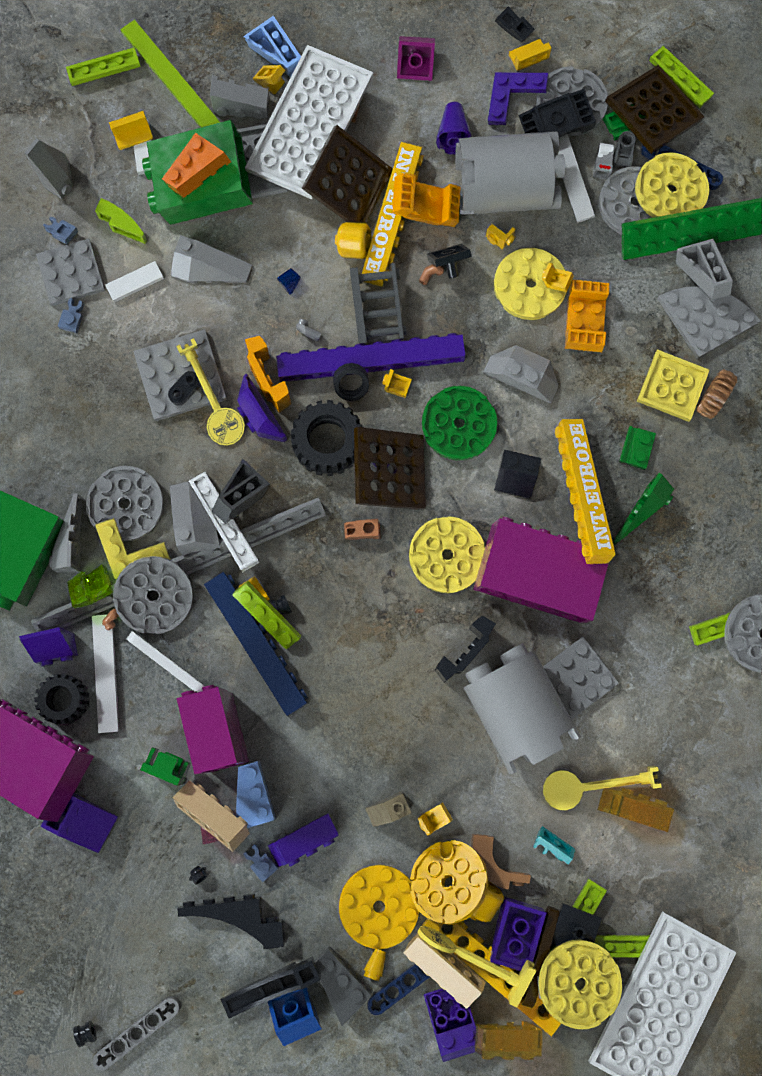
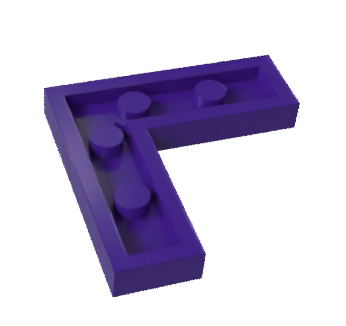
[488,72,549,125]

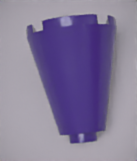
[436,102,472,155]

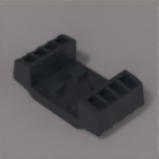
[518,89,596,137]
[435,616,496,683]

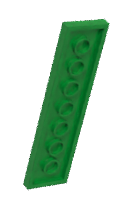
[621,198,762,260]

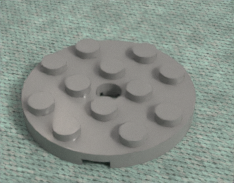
[536,66,608,136]
[599,167,671,235]
[86,466,164,542]
[113,556,193,634]
[724,594,762,672]

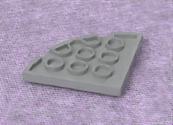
[657,287,760,359]

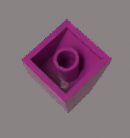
[397,36,435,81]

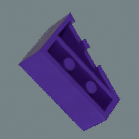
[267,814,339,867]

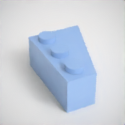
[244,16,301,77]
[236,761,276,828]

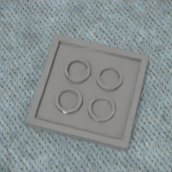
[36,239,105,306]
[543,637,619,719]

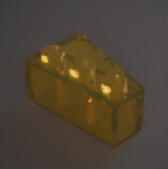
[597,788,674,832]
[475,1021,543,1060]

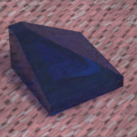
[276,268,301,295]

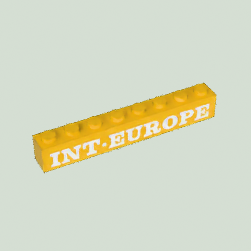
[362,142,424,287]
[555,419,616,564]

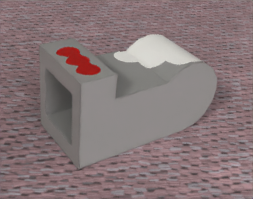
[593,143,615,180]

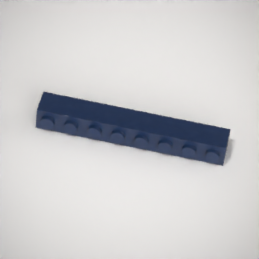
[204,572,308,717]

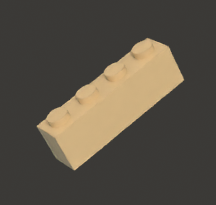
[172,780,250,852]
[404,933,486,1009]

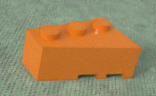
[162,133,231,198]

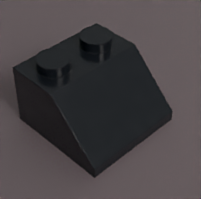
[494,449,542,499]

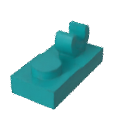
[533,826,576,865]

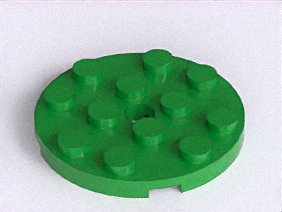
[422,386,497,460]

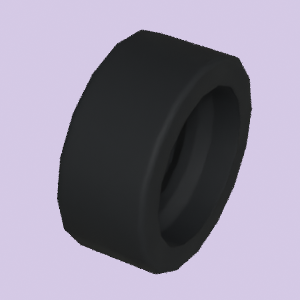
[333,363,369,401]

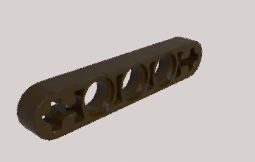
[521,905,559,1009]

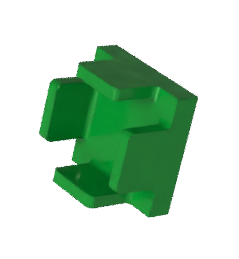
[140,747,191,786]

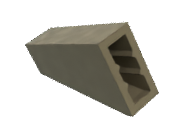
[365,792,411,827]

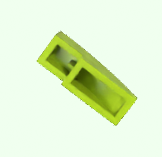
[95,198,147,244]

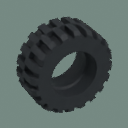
[291,400,362,476]

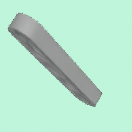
[93,996,180,1071]

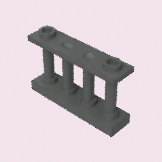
[350,263,407,345]

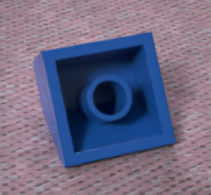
[268,987,322,1046]

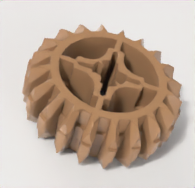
[697,369,737,419]

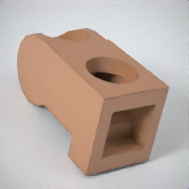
[344,519,381,540]

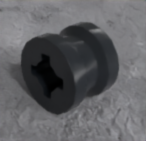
[270,595,292,615]
[73,1021,97,1047]

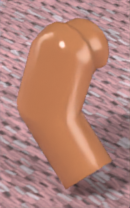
[419,264,444,285]
[102,608,119,630]

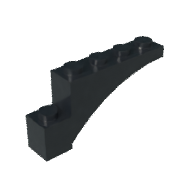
[177,894,285,949]
[220,956,321,1019]

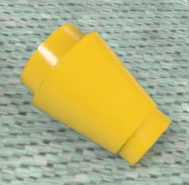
[364,948,386,981]

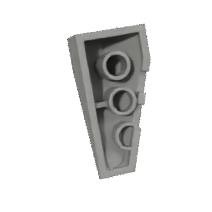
[25,138,73,199]
[171,235,253,283]
[170,482,220,555]
[49,493,82,573]

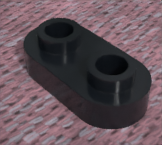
[168,371,200,405]

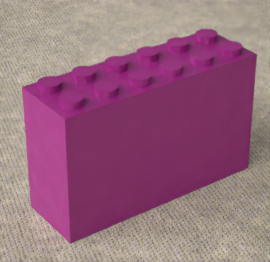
[473,517,609,624]
[176,684,250,774]
[0,699,94,822]

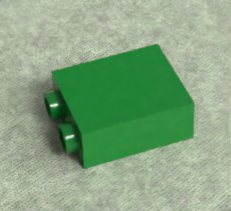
[142,120,253,225]
[0,490,64,611]

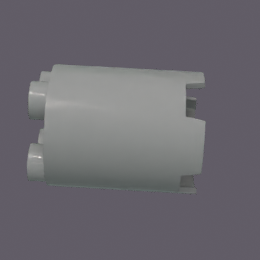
[455,131,565,215]
[464,643,581,774]

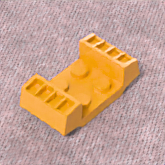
[392,173,461,227]
[565,280,609,353]
[245,336,291,413]

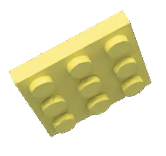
[637,350,710,422]

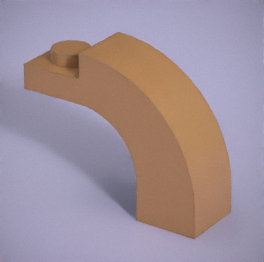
[471,833,531,889]

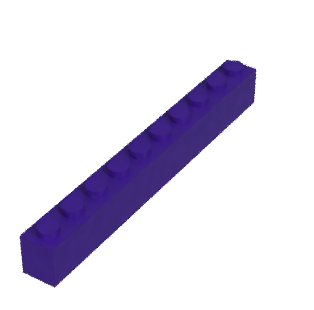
[276,333,465,383]

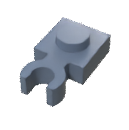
[43,217,78,244]
[58,298,84,333]
[244,844,278,882]

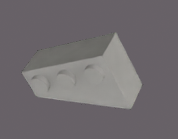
[210,75,270,119]
[676,239,733,300]

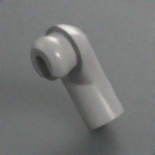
[296,319,321,341]

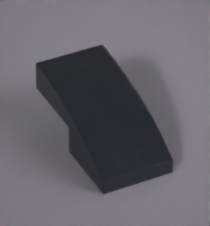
[495,6,535,42]

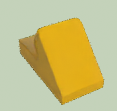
[253,65,285,94]

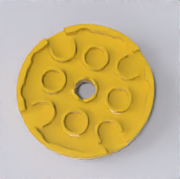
[410,840,488,925]
[339,865,419,949]

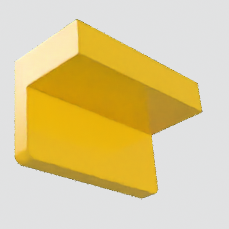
[509,39,551,71]
[109,111,153,150]

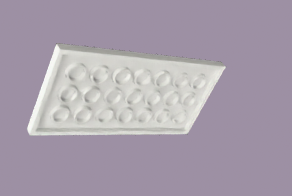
[245,45,373,199]
[588,912,736,1076]

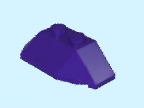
[237,374,287,442]

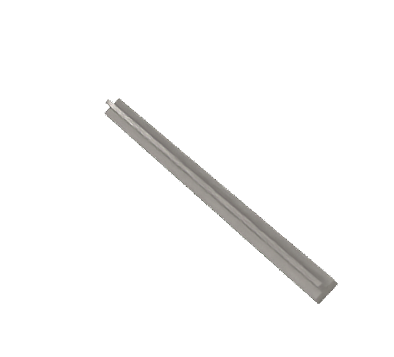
[31,497,326,632]

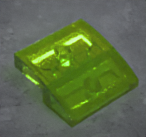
[67,564,113,608]

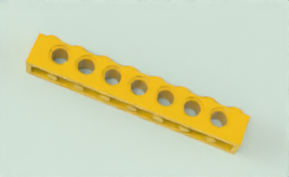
[422,918,561,1037]

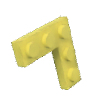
[95,518,171,579]

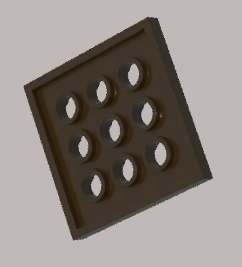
[605,65,704,154]
[301,125,393,223]
[354,427,426,510]

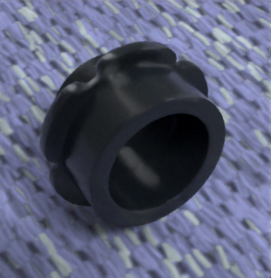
[189,866,208,885]

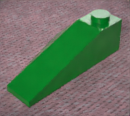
[613,473,674,545]

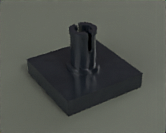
[427,243,472,279]
[551,903,602,946]

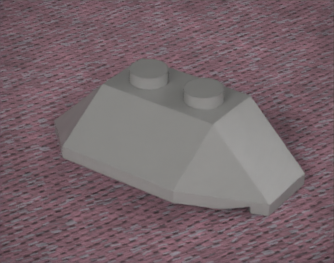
[483,345,559,404]

